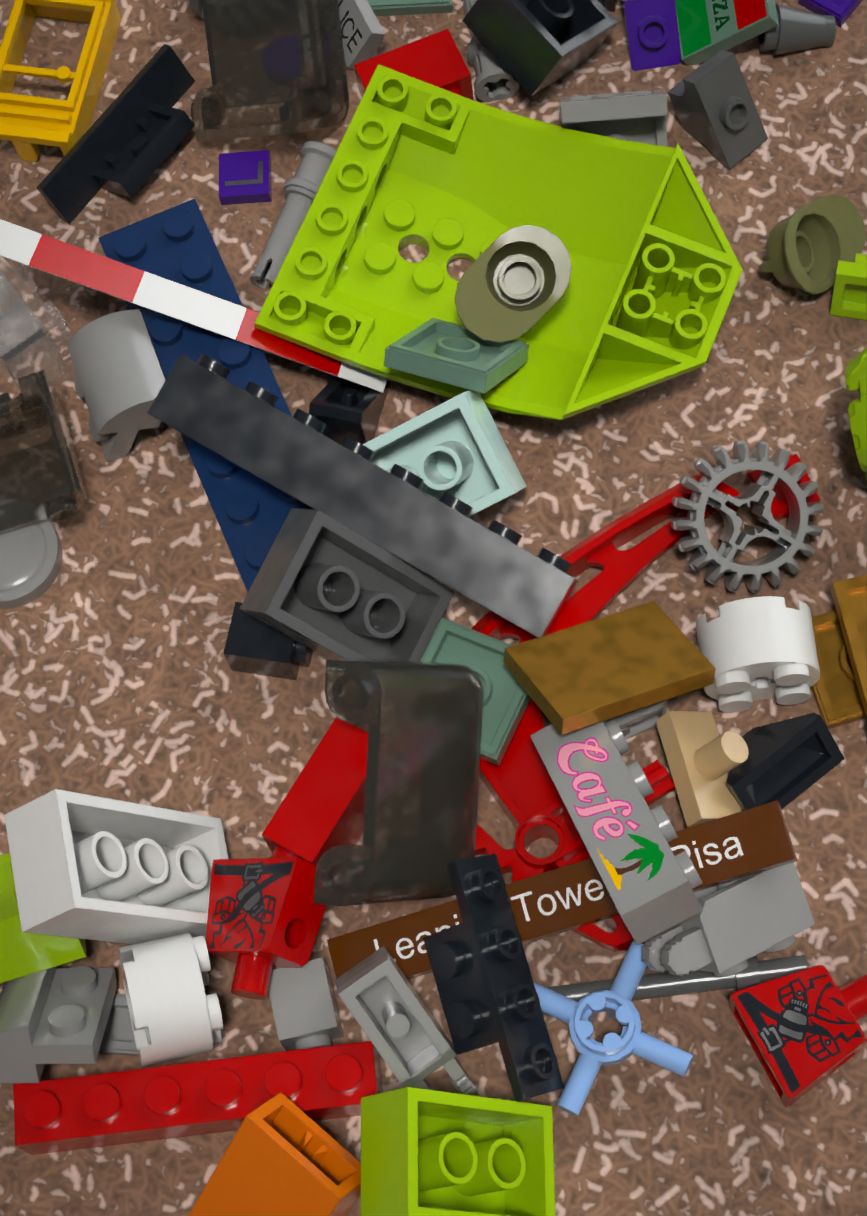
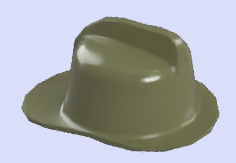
[759,194,867,295]
[455,225,572,343]

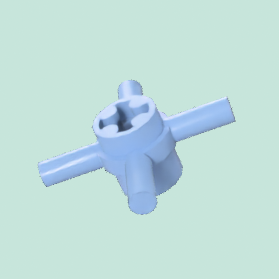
[533,941,694,1116]

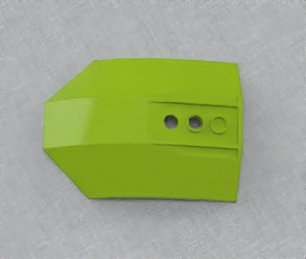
[255,64,743,420]

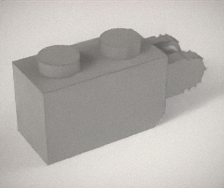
[641,862,815,977]
[335,946,477,1095]

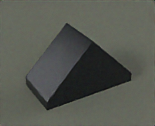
[309,376,390,445]

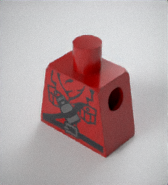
[206,857,335,1000]
[729,965,867,1108]

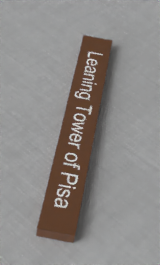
[327,801,798,979]

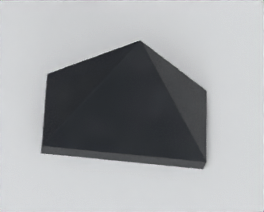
[726,713,845,811]

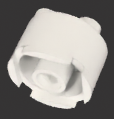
[696,596,820,712]
[118,933,223,1067]

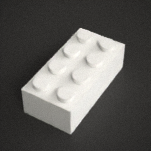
[4,789,229,944]

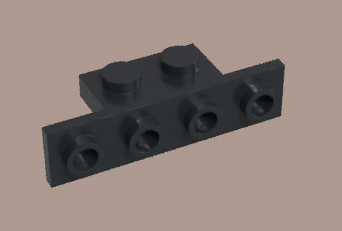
[37,44,195,224]
[423,854,564,1102]

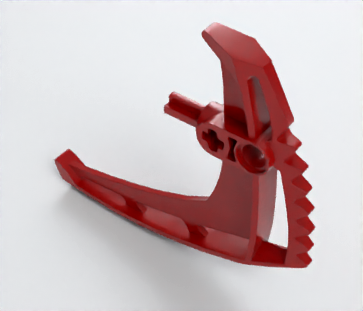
[388,475,740,952]

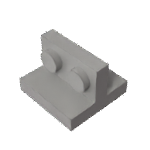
[560,89,668,147]

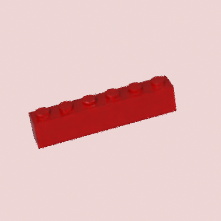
[13,1041,383,1155]

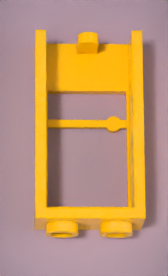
[0,0,121,162]

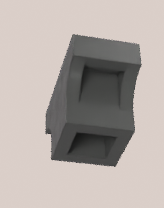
[667,49,768,169]

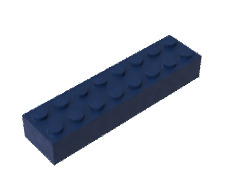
[98,199,315,592]

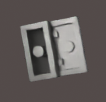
[67,309,166,462]
[0,966,117,1083]

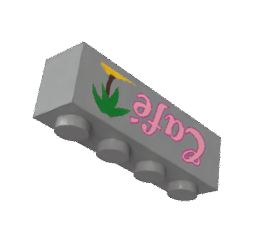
[530,718,703,945]

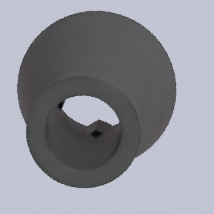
[757,4,836,56]

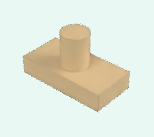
[655,711,749,828]

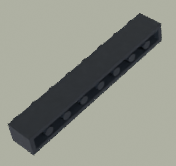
[147,354,578,637]

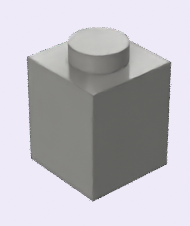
[268,957,344,1051]

